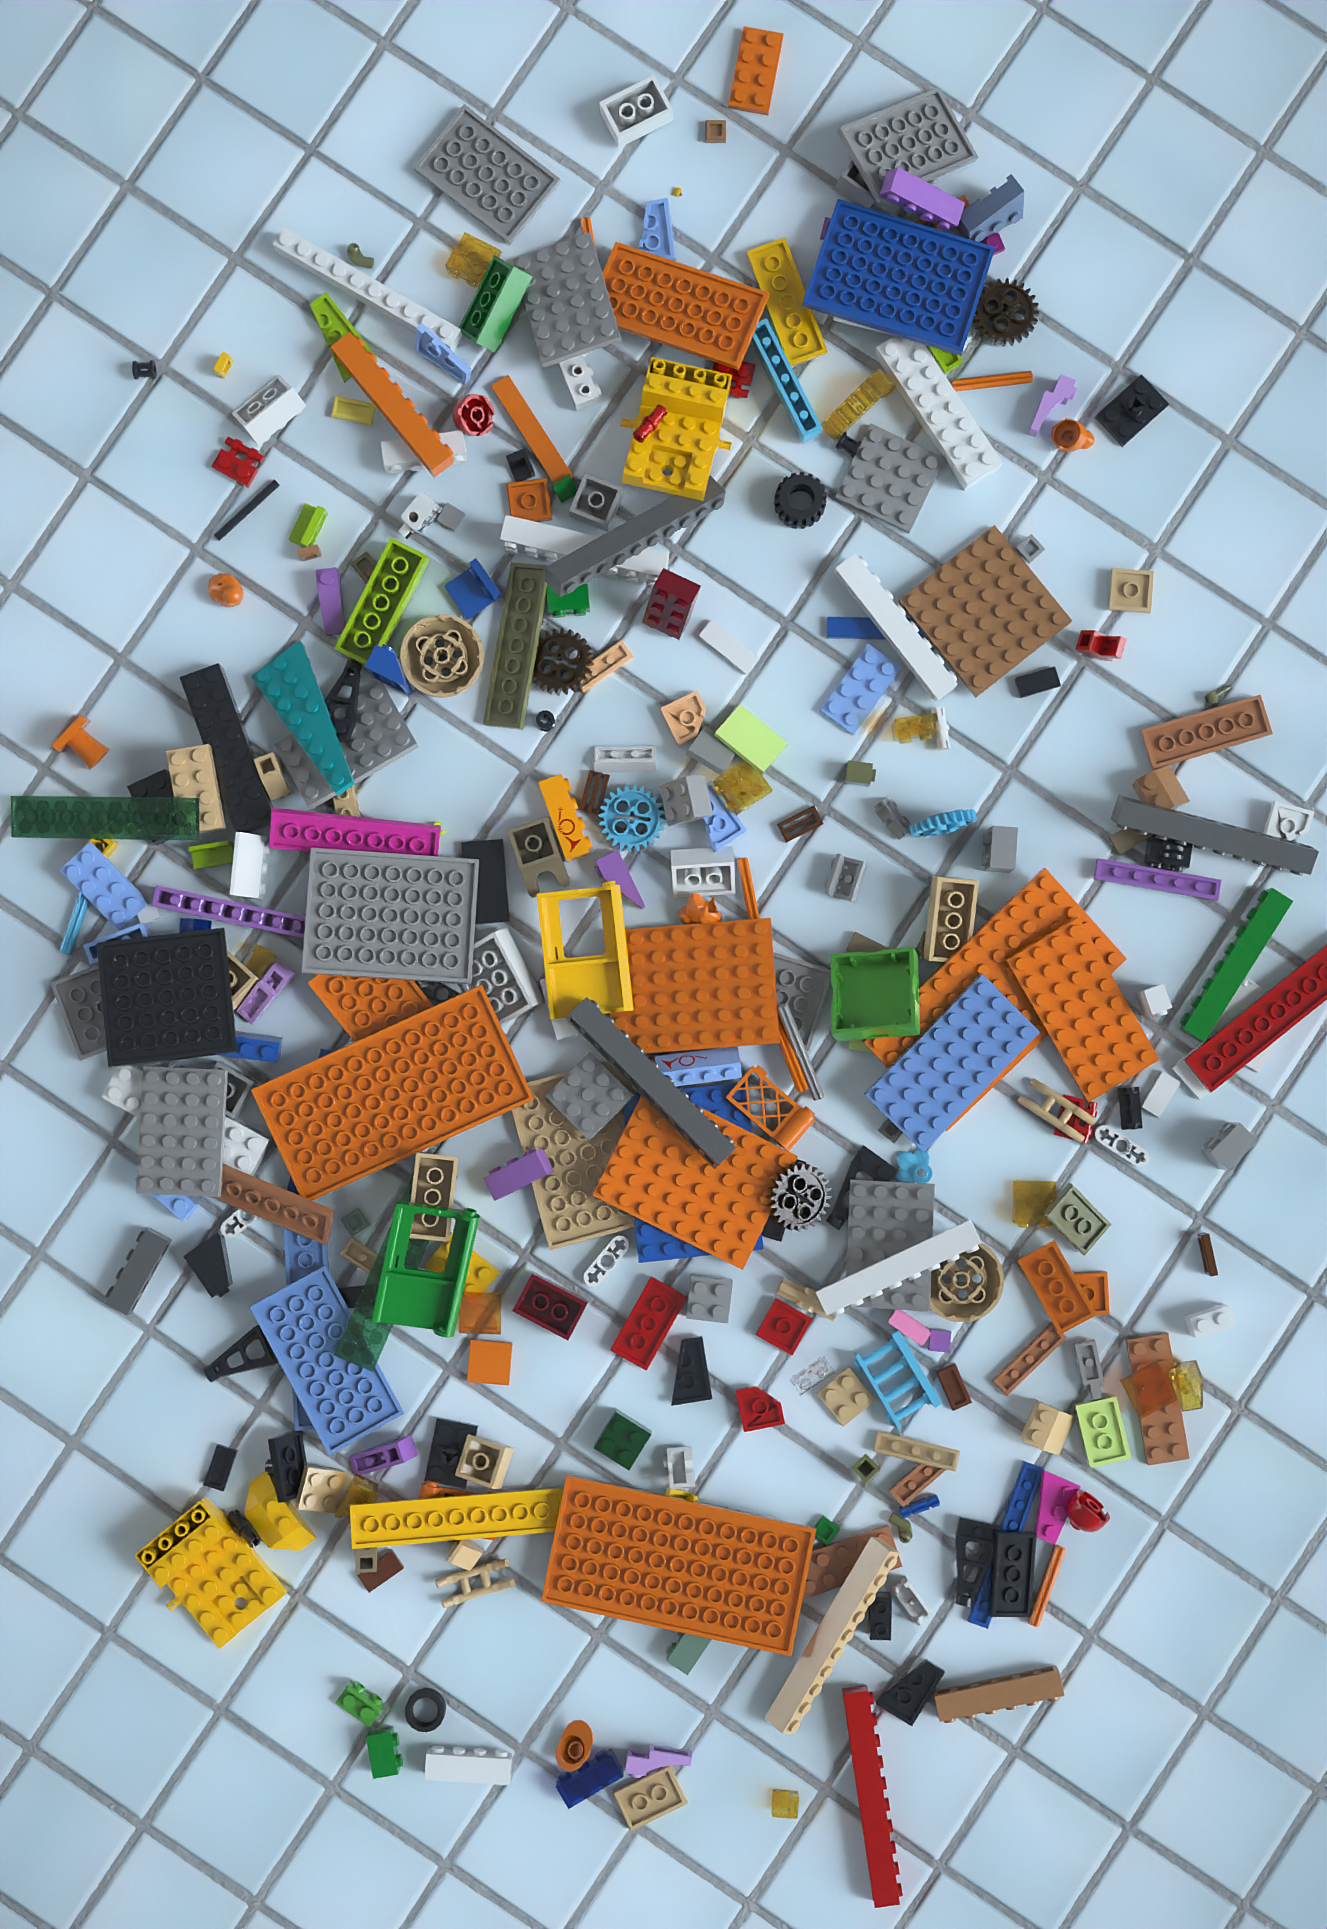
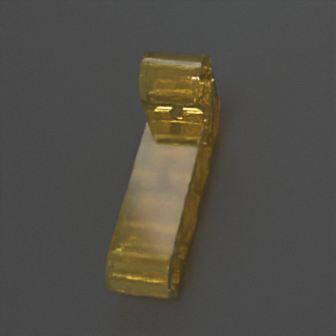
[821,369,896,441]

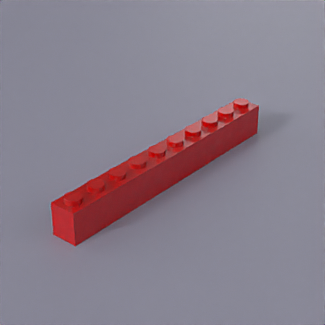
[842,1685,903,1908]

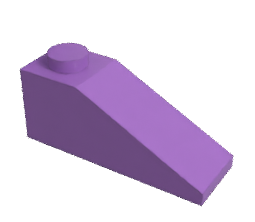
[316,567,345,636]
[594,850,646,909]
[349,1435,418,1476]

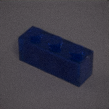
[556,1749,624,1809]

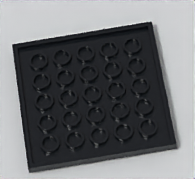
[97,928,238,1068]

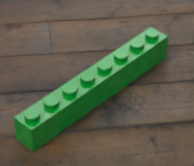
[1179,888,1293,1042]

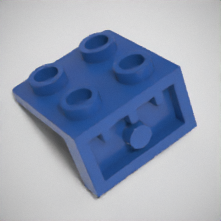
[445,558,501,619]

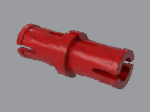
[632,404,668,443]

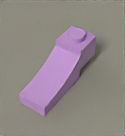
[1028,374,1077,437]
[236,961,295,1025]
[625,1745,692,1778]

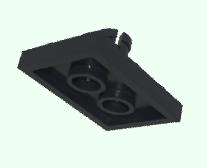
[1095,374,1169,447]
[424,1417,478,1489]
[265,1430,307,1503]

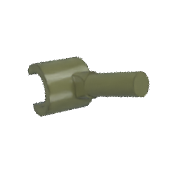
[1205,685,1232,706]
[914,931,926,960]

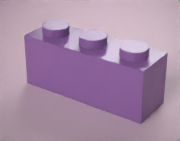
[483,1148,554,1201]

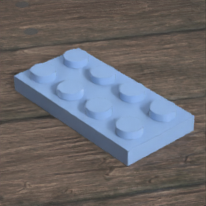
[820,643,902,735]
[59,841,150,930]

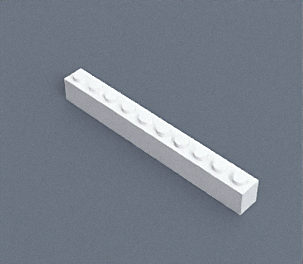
[273,227,463,352]

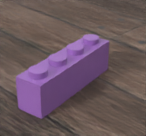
[880,167,965,230]

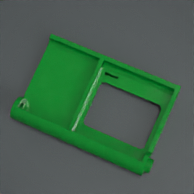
[371,1201,480,1338]

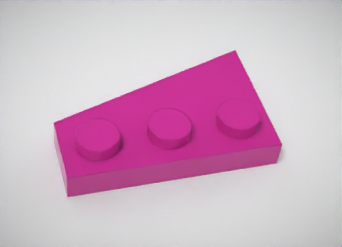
[1034,1469,1081,1545]

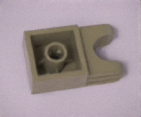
[507,817,570,898]

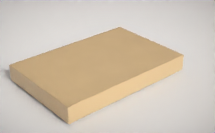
[612,1765,688,1831]

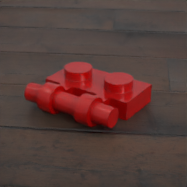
[712,361,756,399]
[211,436,265,488]
[1053,1094,1098,1143]

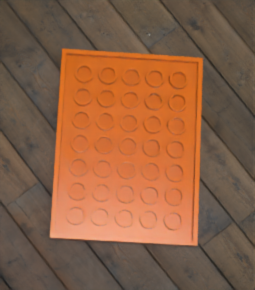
[610,918,780,1054]
[592,1096,798,1270]

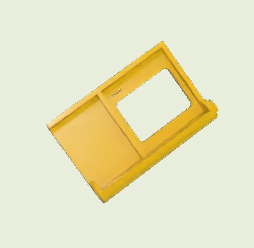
[537,881,634,1019]

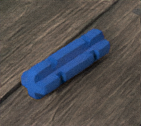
[899,1494,940,1519]

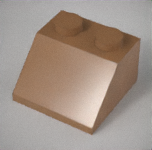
[1132,766,1190,810]

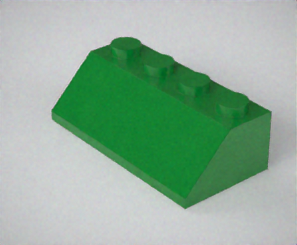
[459,255,533,352]

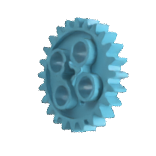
[598,784,666,852]
[909,809,977,838]

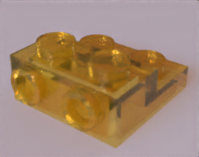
[445,232,502,288]
[891,713,938,744]
[713,760,773,816]
[1012,1180,1056,1228]

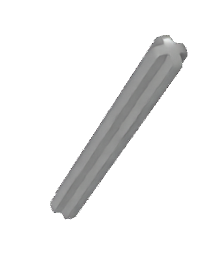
[777,1004,824,1101]

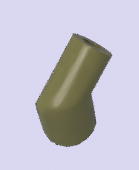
[347,243,374,268]
[888,1512,913,1543]

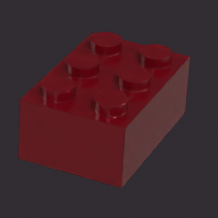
[642,568,701,640]
[512,1271,589,1341]

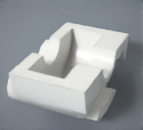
[663,1446,695,1490]

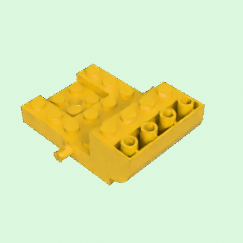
[621,357,732,501]
[134,1498,288,1649]

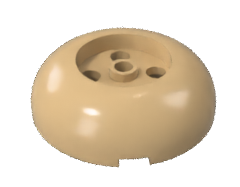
[400,614,484,698]
[930,1243,1004,1322]

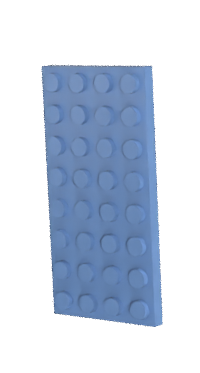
[864,974,1040,1152]
[249,1265,404,1456]

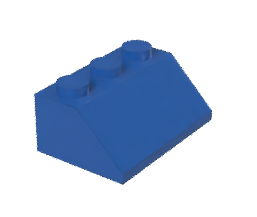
[365,644,411,696]

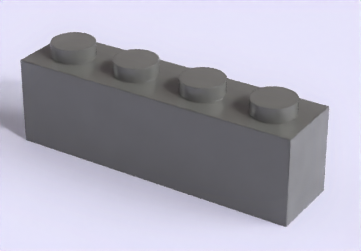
[105,1228,172,1315]

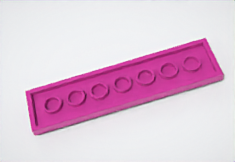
[269,808,441,856]

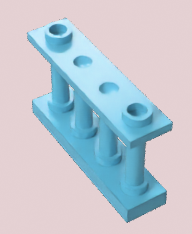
[853,1329,942,1429]

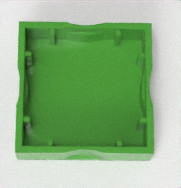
[830,947,920,1042]

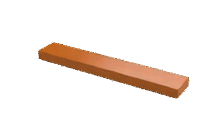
[491,375,575,483]

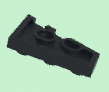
[671,1336,712,1406]
[875,1659,945,1726]

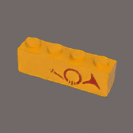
[538,774,592,862]

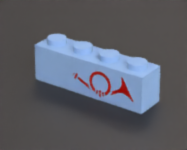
[655,1047,742,1086]

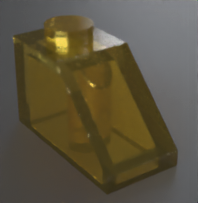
[1168,1360,1203,1412]
[334,1473,379,1518]

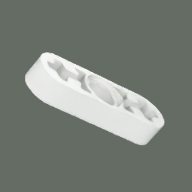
[1093,1125,1149,1167]
[221,1209,259,1238]
[584,1235,629,1287]

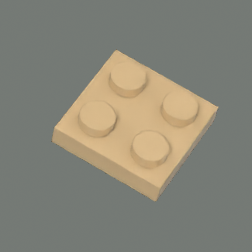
[1108,568,1154,614]
[817,1366,876,1427]
[294,1466,345,1513]

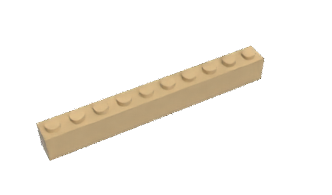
[765,1537,900,1734]

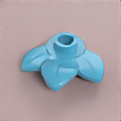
[893,1148,933,1183]

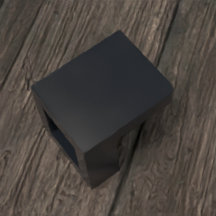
[506,448,535,482]

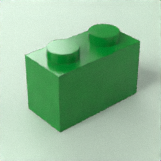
[546,583,590,618]
[366,1726,403,1779]

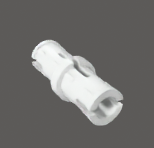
[931,707,951,751]

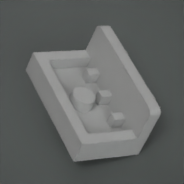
[825,853,866,903]

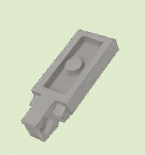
[1073,1339,1104,1400]

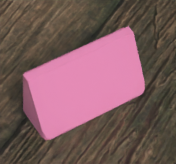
[888,1309,931,1345]

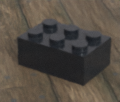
[127,769,181,845]

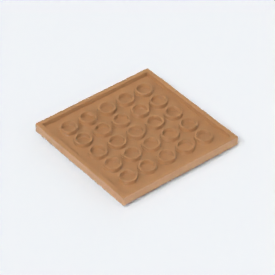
[898,525,1072,698]

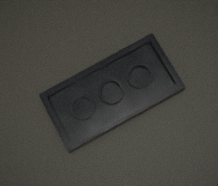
[461,839,510,925]
[988,1531,1037,1617]

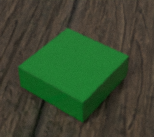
[551,474,578,503]
[814,1515,840,1546]

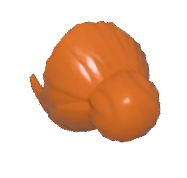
[1051,418,1095,452]
[207,573,243,608]
[678,893,722,925]

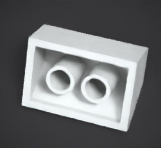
[232,375,306,445]
[230,832,271,900]
[670,846,736,898]

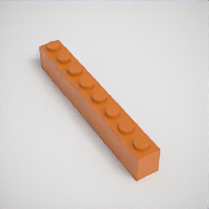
[330,332,454,478]

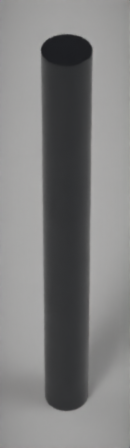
[214,479,280,541]

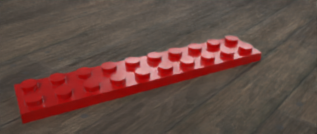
[1184,944,1327,1093]

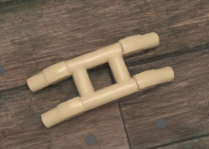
[1018,1078,1096,1143]
[435,1558,515,1609]

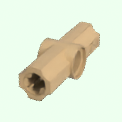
[776,1277,837,1321]

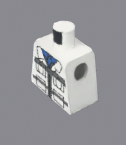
[398,492,443,539]

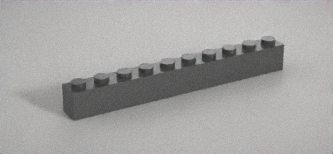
[544,475,726,597]
[1110,795,1319,876]
[566,997,736,1170]

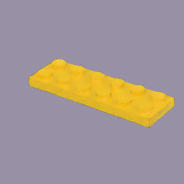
[746,237,828,367]

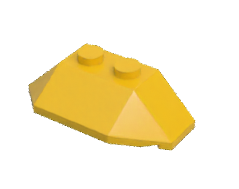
[244,1471,317,1551]

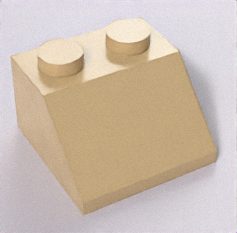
[1020,1399,1075,1455]
[455,1434,514,1489]

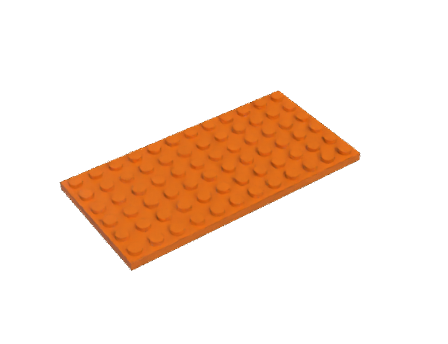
[862,868,1127,1131]
[251,985,535,1201]
[541,1474,816,1656]

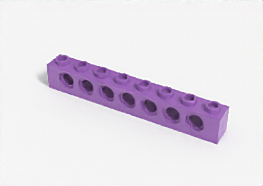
[152,885,306,939]

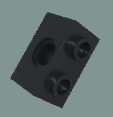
[868,1592,892,1641]

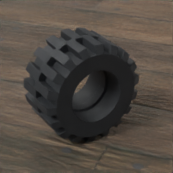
[774,472,827,529]

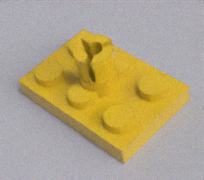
[425,1233,500,1305]

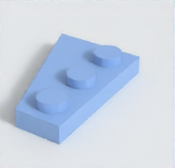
[639,198,676,261]
[415,323,471,385]
[702,780,747,852]

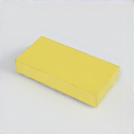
[331,396,376,426]

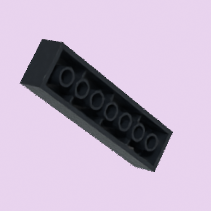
[179,663,274,833]

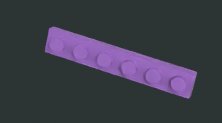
[1093,858,1222,901]

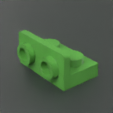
[335,1680,385,1728]

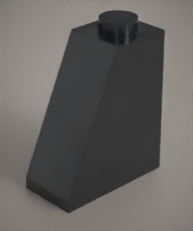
[183,1231,233,1298]

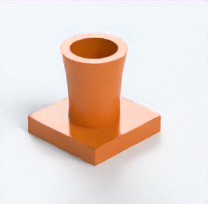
[51,715,110,770]

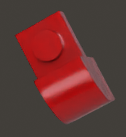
[1075,630,1127,661]

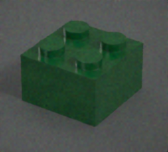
[593,1408,652,1470]

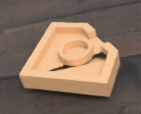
[660,690,706,746]

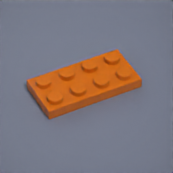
[728,26,784,116]
[1017,1240,1097,1335]

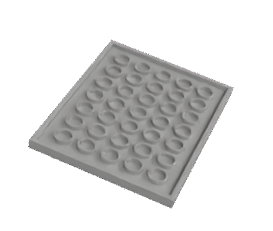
[302,848,479,984]

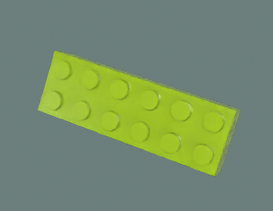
[334,537,430,666]

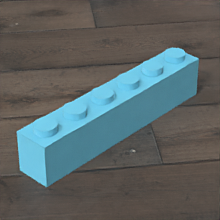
[751,318,822,444]

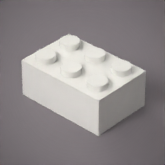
[599,75,673,148]

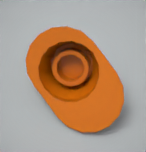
[556,1720,593,1771]

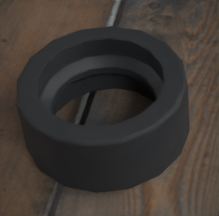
[405,1688,446,1733]

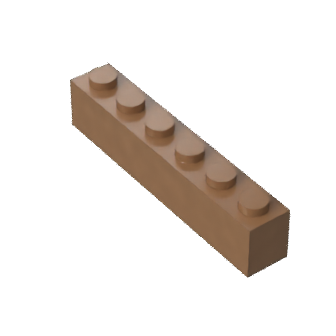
[933,1665,1065,1723]

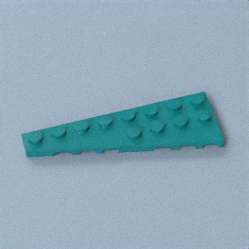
[251,640,355,796]

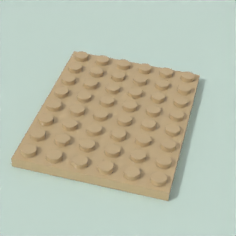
[512,1061,637,1250]

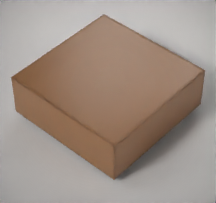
[706,120,726,143]
[297,544,322,561]

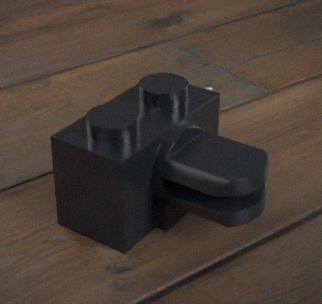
[1144,837,1193,872]

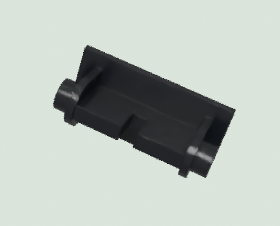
[1118,1087,1143,1130]

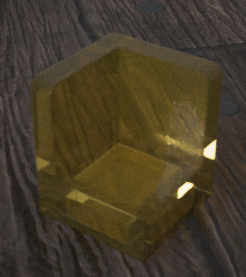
[247,944,277,977]
[771,1789,799,1819]

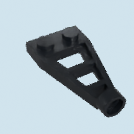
[325,660,363,743]
[825,1145,898,1230]
[204,1325,279,1383]
[955,1516,1001,1607]

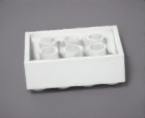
[462,928,545,1025]

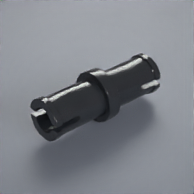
[227,1509,261,1548]

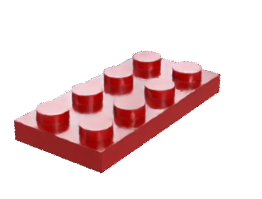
[610,1276,688,1371]

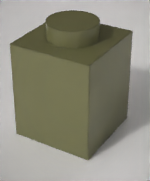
[844,760,876,787]
[849,1454,881,1488]

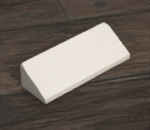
[594,746,656,772]

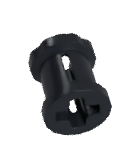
[132,360,157,380]
[835,431,862,458]
[536,710,555,732]

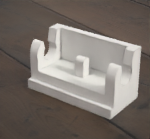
[889,1576,934,1626]

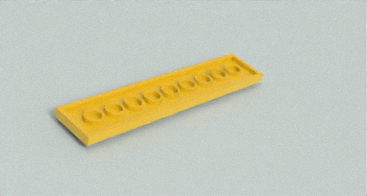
[350,1487,562,1549]

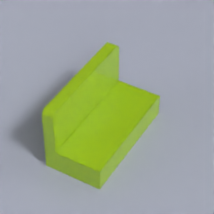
[289,503,328,548]
[188,840,234,870]

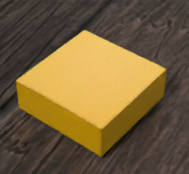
[213,352,233,378]

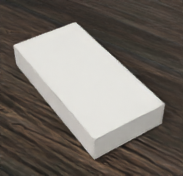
[1141,1071,1181,1118]

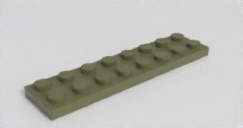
[483,562,548,730]

